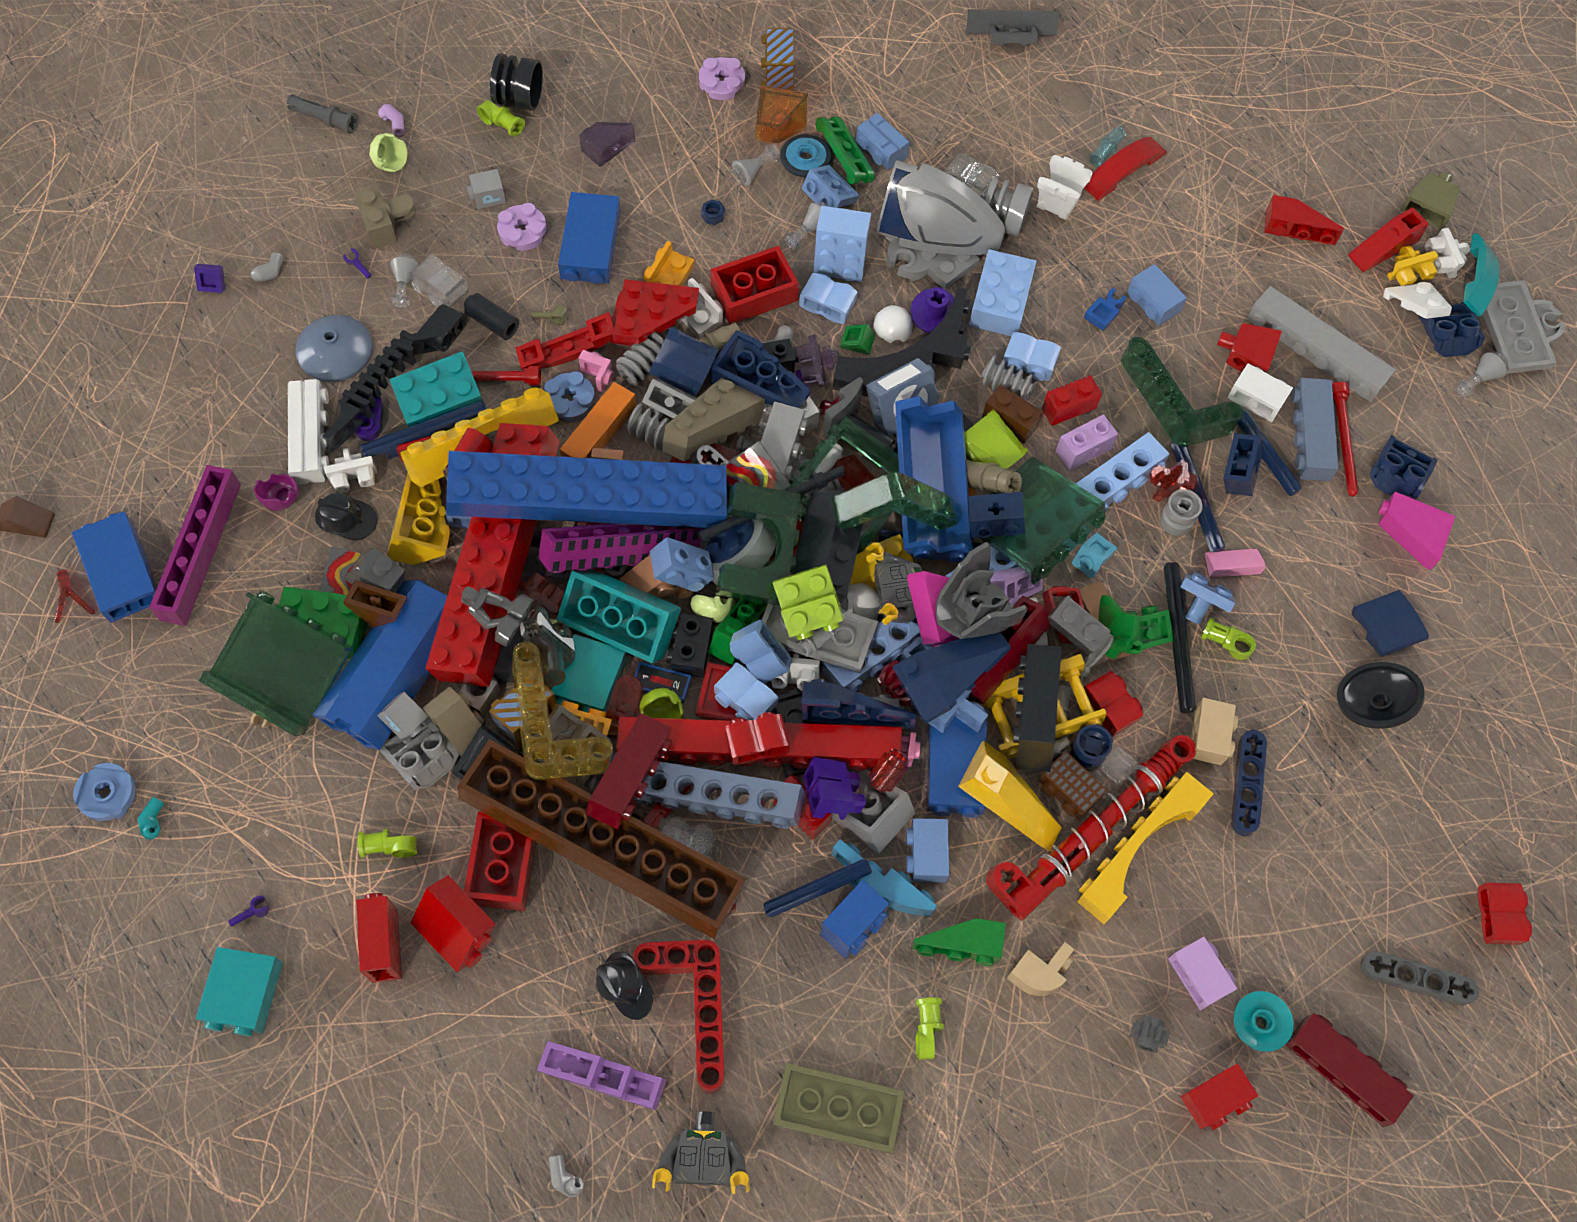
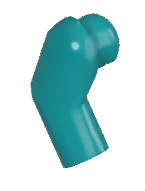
[137,797,165,840]

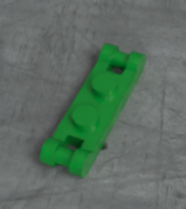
[815,116,874,184]

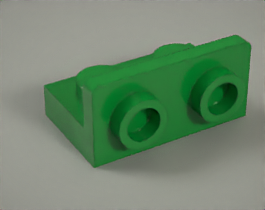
[1126,605,1174,649]

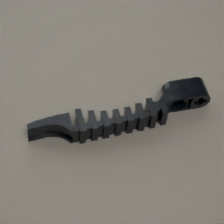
[322,304,467,453]

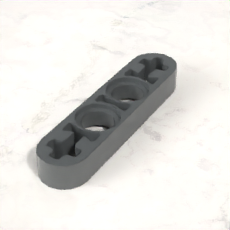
[1360,951,1479,1006]

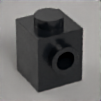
[762,338,799,373]

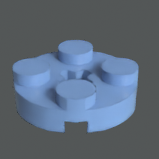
[544,371,595,422]
[73,763,136,821]

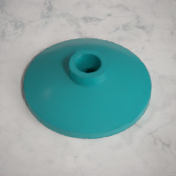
[1233,991,1294,1052]

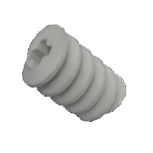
[616,332,664,387]
[980,355,1038,401]
[627,404,670,455]

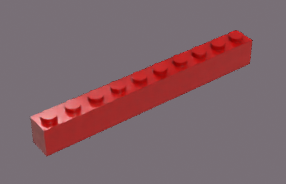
[616,717,902,772]

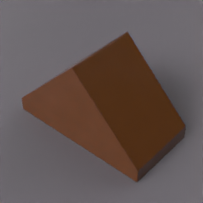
[0,496,55,538]
[343,580,407,628]

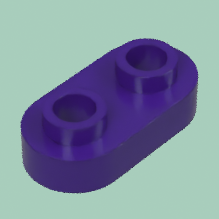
[356,395,383,441]

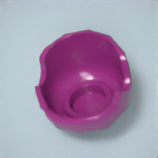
[253,473,299,511]

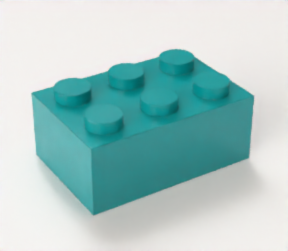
[389,351,486,427]

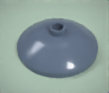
[295,315,373,382]

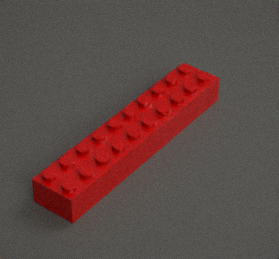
[425,423,560,687]

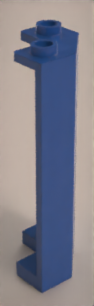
[895,396,973,562]
[313,579,447,750]

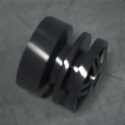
[490,53,543,111]

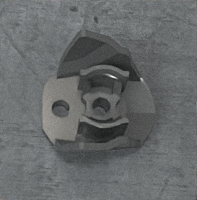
[936,542,1028,639]

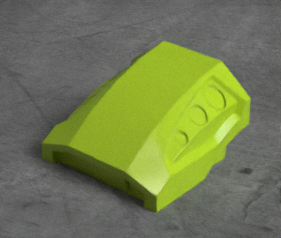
[964,410,1028,469]

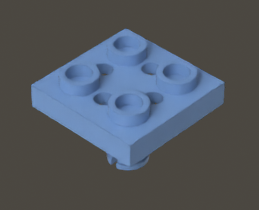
[1180,572,1235,625]

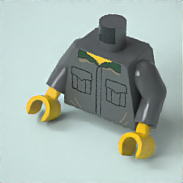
[866,542,921,625]
[652,1111,750,1194]

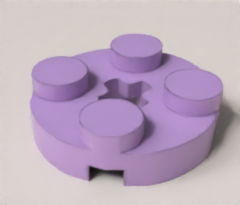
[699,57,745,100]
[497,203,547,251]

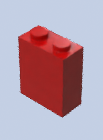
[410,875,496,972]
[356,893,402,983]

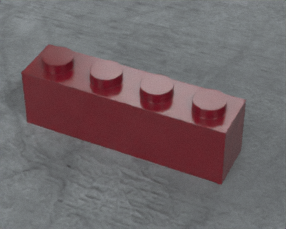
[969,595,1051,705]
[586,713,672,830]
[1286,1013,1414,1127]

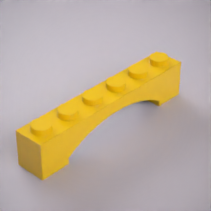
[400,388,559,487]
[1077,772,1214,924]

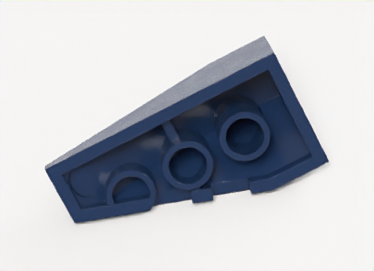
[710,330,811,408]
[893,632,1011,724]
[801,679,916,729]

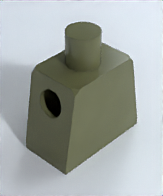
[1400,172,1460,230]

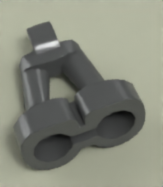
[461,587,534,647]

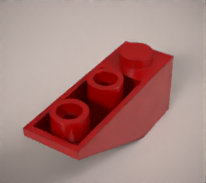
[1264,195,1344,245]
[1348,207,1429,273]

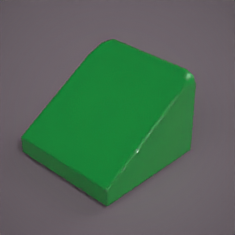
[840,324,875,354]

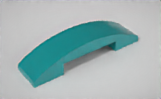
[1463,233,1500,317]

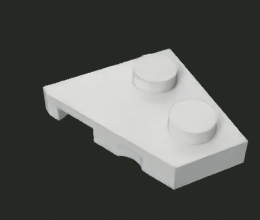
[1383,282,1452,319]

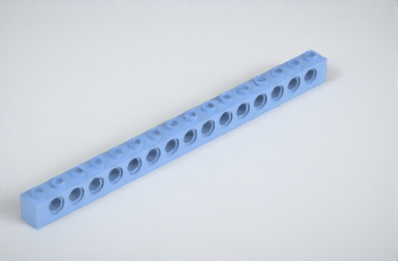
[822,432,1169,692]

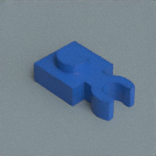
[1084,288,1126,332]

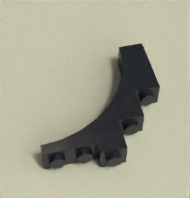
[833,287,971,397]

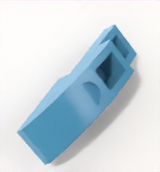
[831,839,937,917]

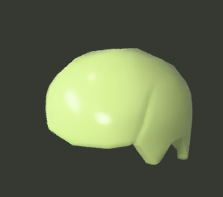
[369,133,408,172]
[691,594,735,623]

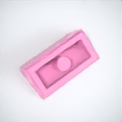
[1205,549,1266,578]

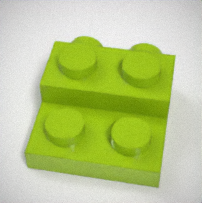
[773,564,844,640]

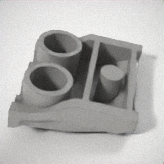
[379,717,459,790]

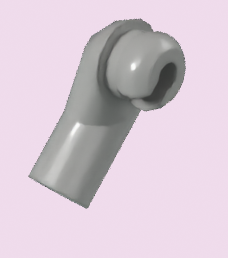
[251,252,284,282]
[548,1155,584,1197]

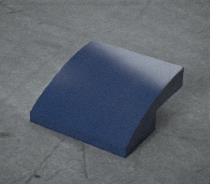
[1352,590,1429,657]

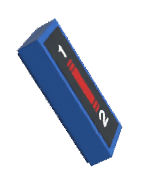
[631,662,692,704]

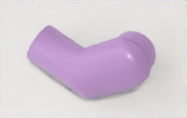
[378,104,404,136]

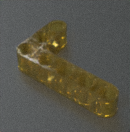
[512,642,613,779]

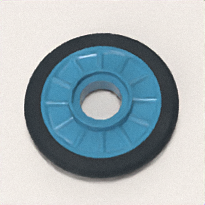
[780,134,832,177]

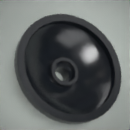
[1337,662,1425,729]

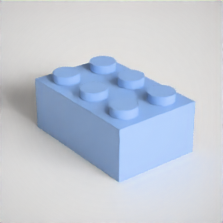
[814,206,871,282]
[969,249,1036,336]

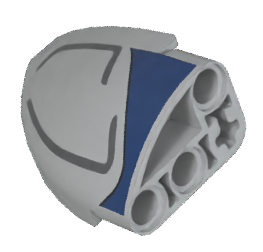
[876,160,1005,255]

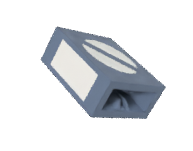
[866,358,939,436]

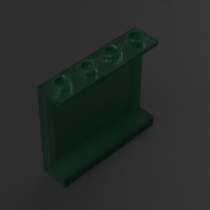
[972,456,1106,585]
[198,590,354,737]

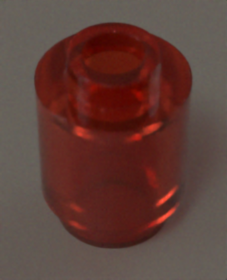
[869,748,909,792]

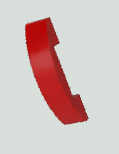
[1084,137,1167,201]
[515,312,614,371]

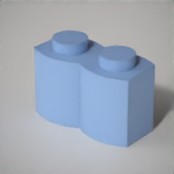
[799,273,857,324]
[1003,332,1061,381]
[714,662,778,720]

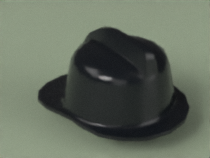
[315,493,377,540]
[596,951,653,1020]

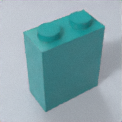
[551,634,628,718]
[195,947,283,1037]

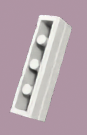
[288,379,330,485]

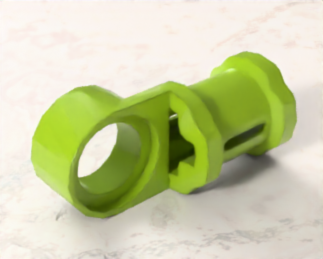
[476,100,525,137]
[1200,617,1256,660]
[357,829,417,858]
[915,997,944,1060]

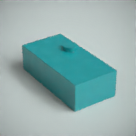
[556,568,681,663]

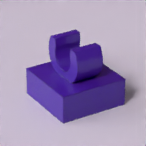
[194,264,225,293]

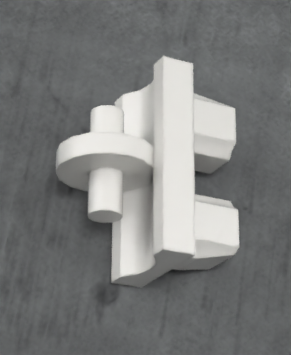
[1424,228,1470,279]
[324,448,378,493]
[770,652,820,691]

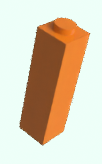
[559,382,637,458]

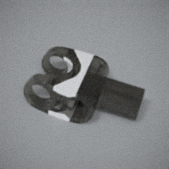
[520,602,575,686]

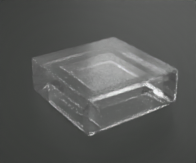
[1099,746,1139,786]

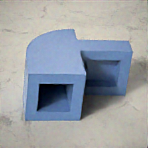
[920,690,988,733]

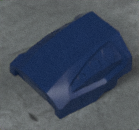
[1418,302,1485,357]
[648,327,718,396]
[1369,435,1438,500]

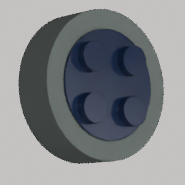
[700,510,777,587]

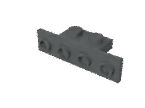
[966,9,1059,46]

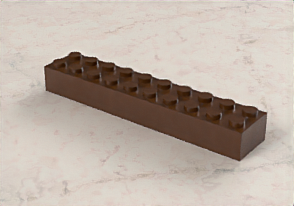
[457,739,746,939]

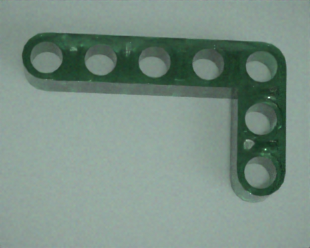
[1121,337,1244,447]
[831,472,959,530]

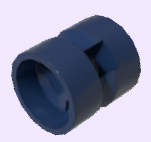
[1070,725,1113,771]

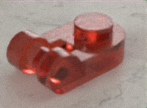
[605,675,643,722]

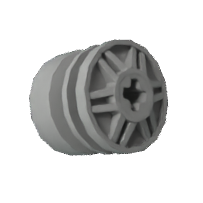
[982,176,1034,237]

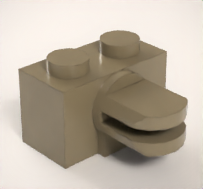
[354,186,416,249]
[423,687,485,757]

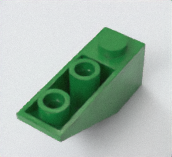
[708,587,771,665]
[911,918,1006,966]

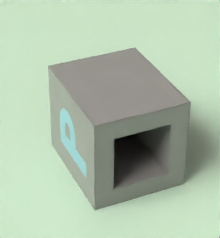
[467,169,506,209]
[377,692,428,739]

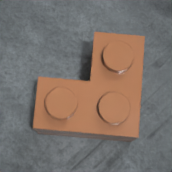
[620,555,693,599]

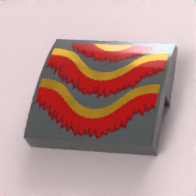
[723,441,790,510]
[319,546,365,595]

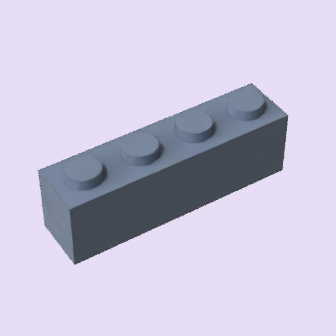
[1291,378,1338,481]

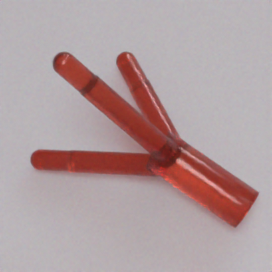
[54,570,95,623]

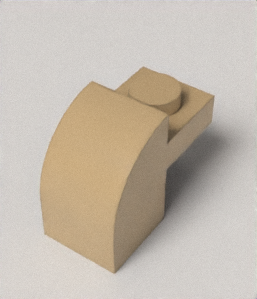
[1007,942,1074,996]

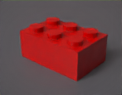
[710,245,799,325]
[464,812,536,911]

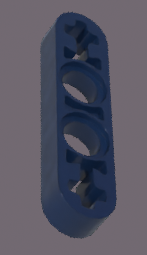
[1231,730,1267,836]

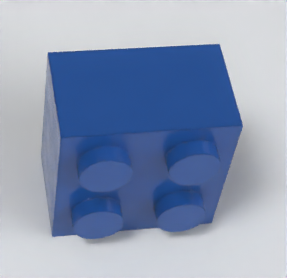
[820,880,889,959]

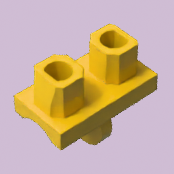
[1387,246,1438,286]

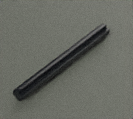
[1164,562,1196,713]

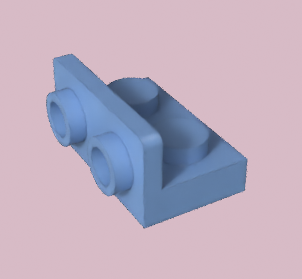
[802,165,860,208]

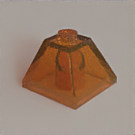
[755,86,808,144]

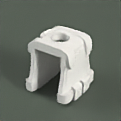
[1036,155,1092,220]

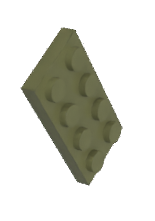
[773,1063,905,1154]

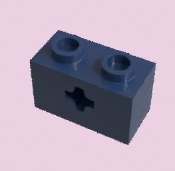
[1223,433,1263,496]
[968,492,1025,538]

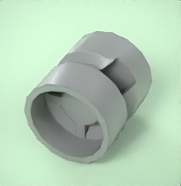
[1160,489,1202,536]

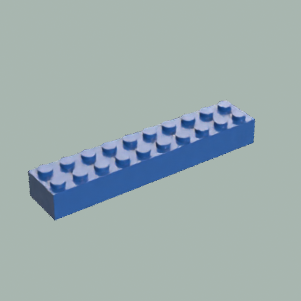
[446,451,727,528]

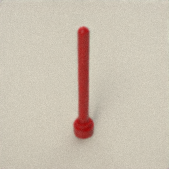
[472,366,541,386]
[1332,382,1358,497]

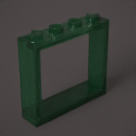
[784,417,901,554]

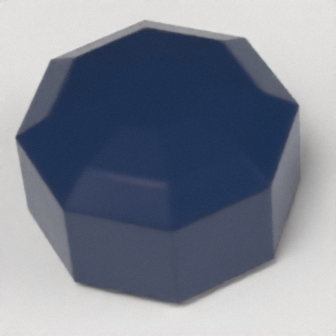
[701,200,725,225]

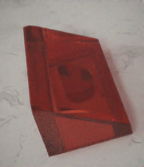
[831,454,886,504]

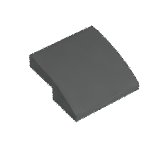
[823,377,863,441]

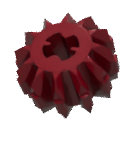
[877,660,912,706]

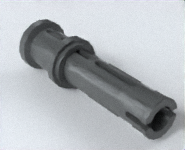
[287,94,358,134]

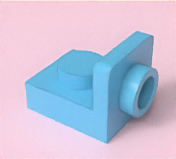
[1072,532,1117,578]

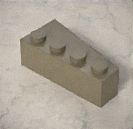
[662,378,765,462]

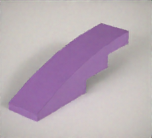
[537,1041,666,1111]

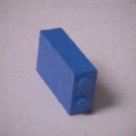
[558,192,621,284]
[72,511,157,623]
[926,710,987,818]

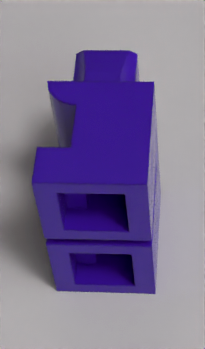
[803,757,866,820]

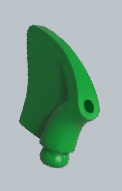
[1099,595,1144,659]

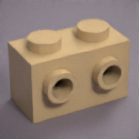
[1191,698,1238,765]

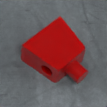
[1217,323,1282,373]

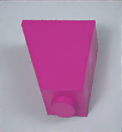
[1378,492,1455,570]
[907,571,960,647]

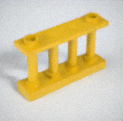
[978,654,1106,758]

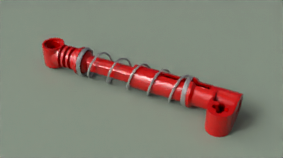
[986,735,1196,921]

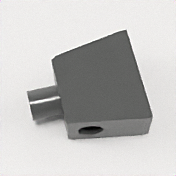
[345,548,405,593]

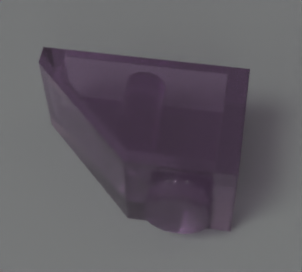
[579,122,635,167]

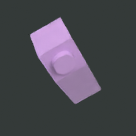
[990,564,1043,605]

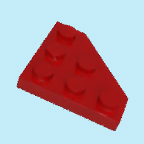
[613,279,699,344]

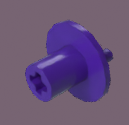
[910,287,955,333]

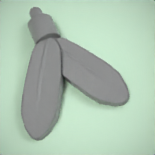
[1079,634,1114,683]

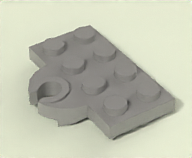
[876,224,980,289]
[1483,280,1565,374]
[762,589,878,673]

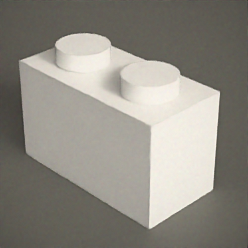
[1227,364,1293,422]

